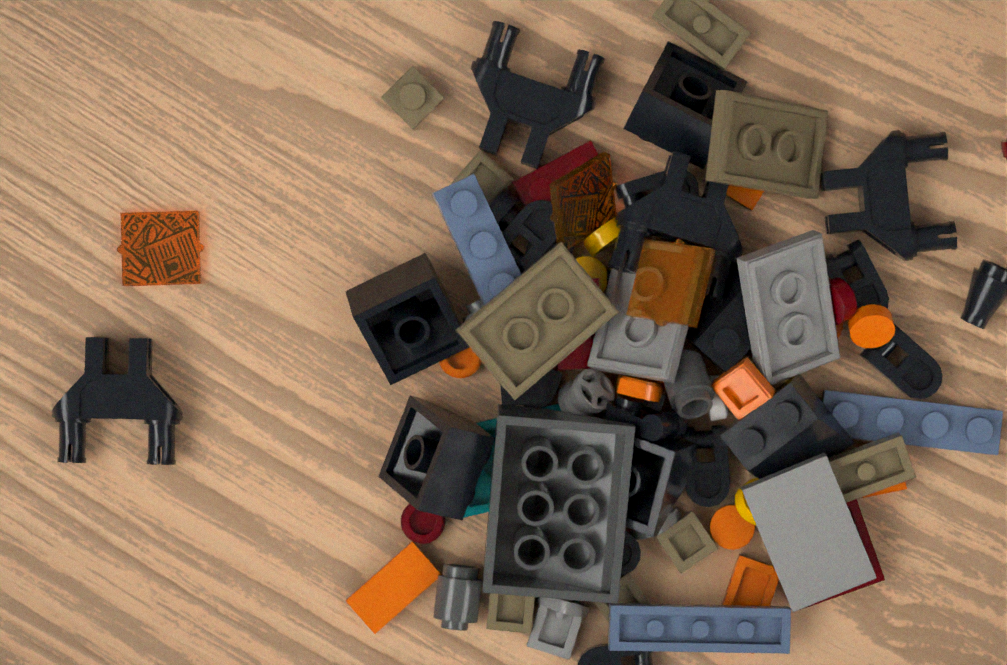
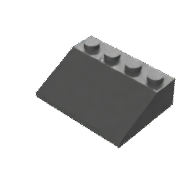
[482,404,635,604]

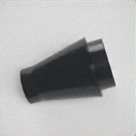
[960,259,1007,329]

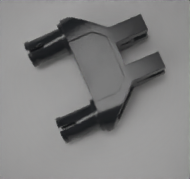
[471,21,605,169]
[820,130,957,261]
[608,151,743,301]
[52,337,183,465]

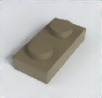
[652,0,751,71]
[828,432,916,503]

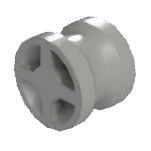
[558,368,615,417]

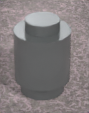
[664,349,714,419]
[433,564,482,631]

